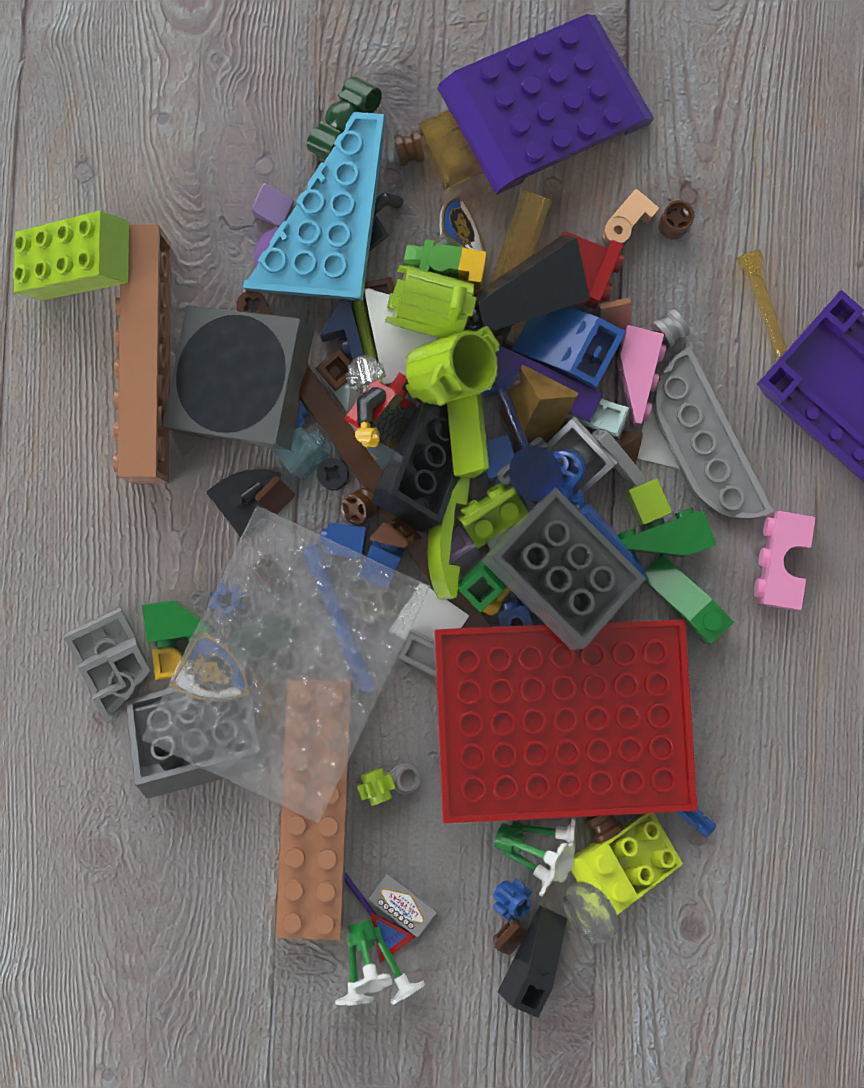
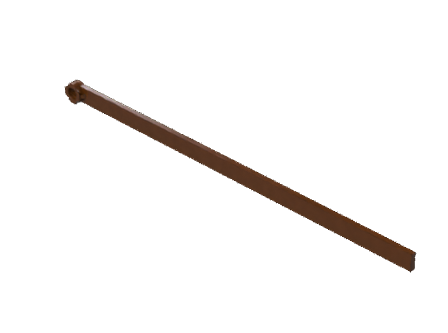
[237,291,491,628]

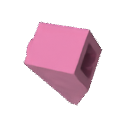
[616,325,666,428]

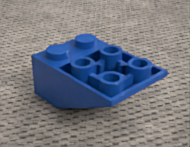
[511,307,626,389]

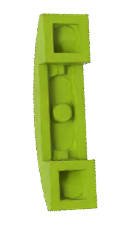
[427,477,470,600]

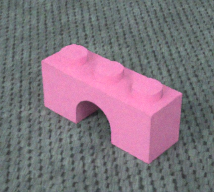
[754,511,816,610]

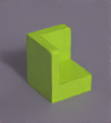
[624,478,671,526]

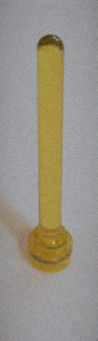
[737,249,787,360]

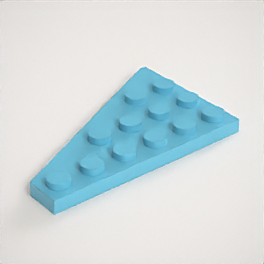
[243,112,386,301]

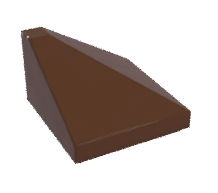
[613,430,643,465]

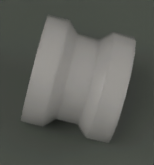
[651,309,690,349]

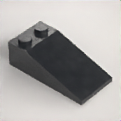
[371,400,458,532]

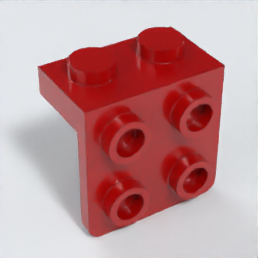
[560,232,625,310]

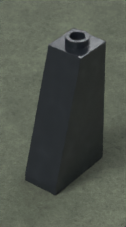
[468,235,590,332]

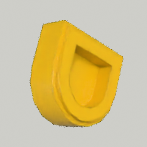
[152,647,185,680]

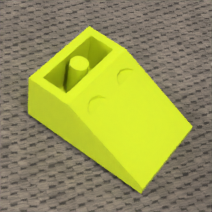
[571,813,683,917]

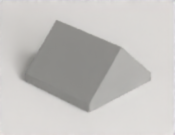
[542,416,618,494]

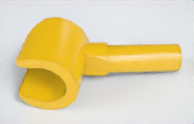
[482,587,511,616]

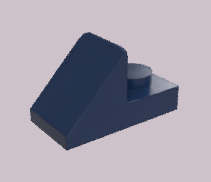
[320,299,366,365]

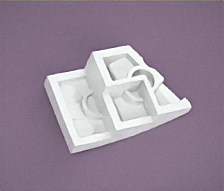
[364,288,438,384]

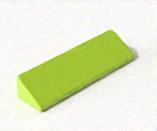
[447,394,489,478]

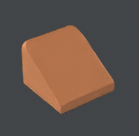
[596,298,631,329]

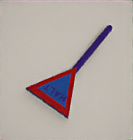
[345,872,416,963]

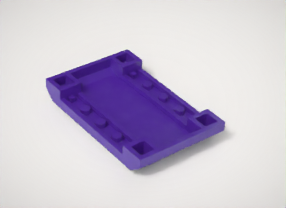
[438,14,654,195]
[757,290,864,482]

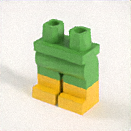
[404,239,487,295]

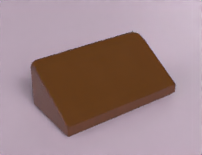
[370,518,421,548]

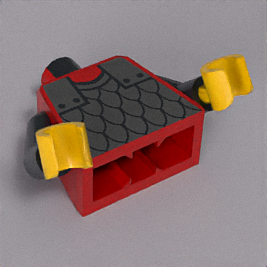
[344,372,417,451]

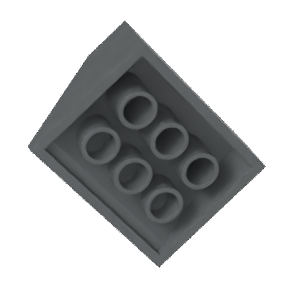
[481,488,646,650]
[126,668,269,799]

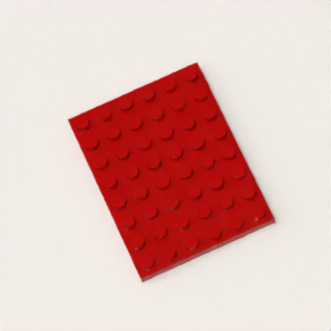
[434,619,698,824]

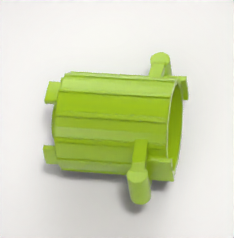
[385,265,476,339]
[405,326,500,405]

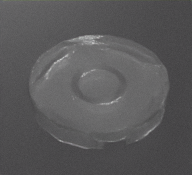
[563,881,619,944]

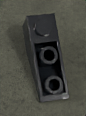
[498,905,567,1018]

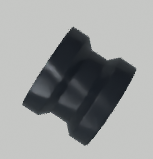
[317,458,349,491]

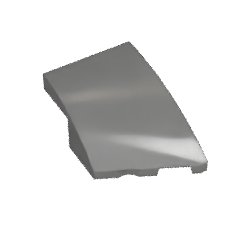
[63,607,150,723]

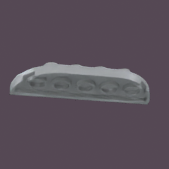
[654,346,774,519]

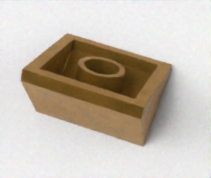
[499,365,579,444]

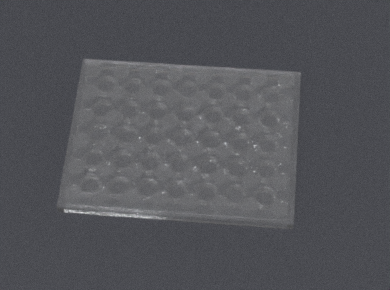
[142,506,430,823]

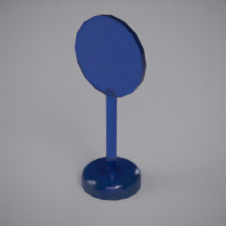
[480,370,562,502]

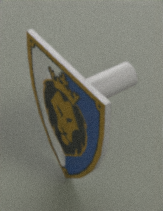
[436,196,484,251]

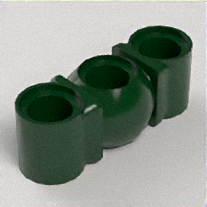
[307,76,382,160]

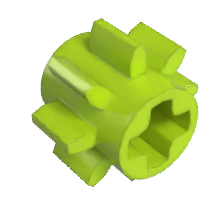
[356,767,396,806]

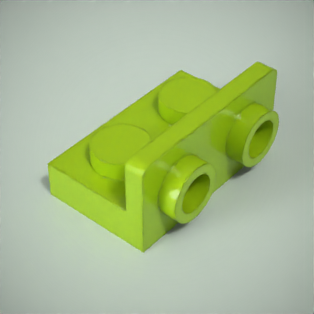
[456,483,528,549]

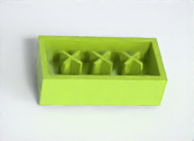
[13,210,129,300]

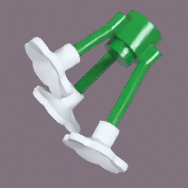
[494,817,578,897]
[335,920,425,1005]

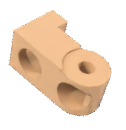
[602,189,659,247]

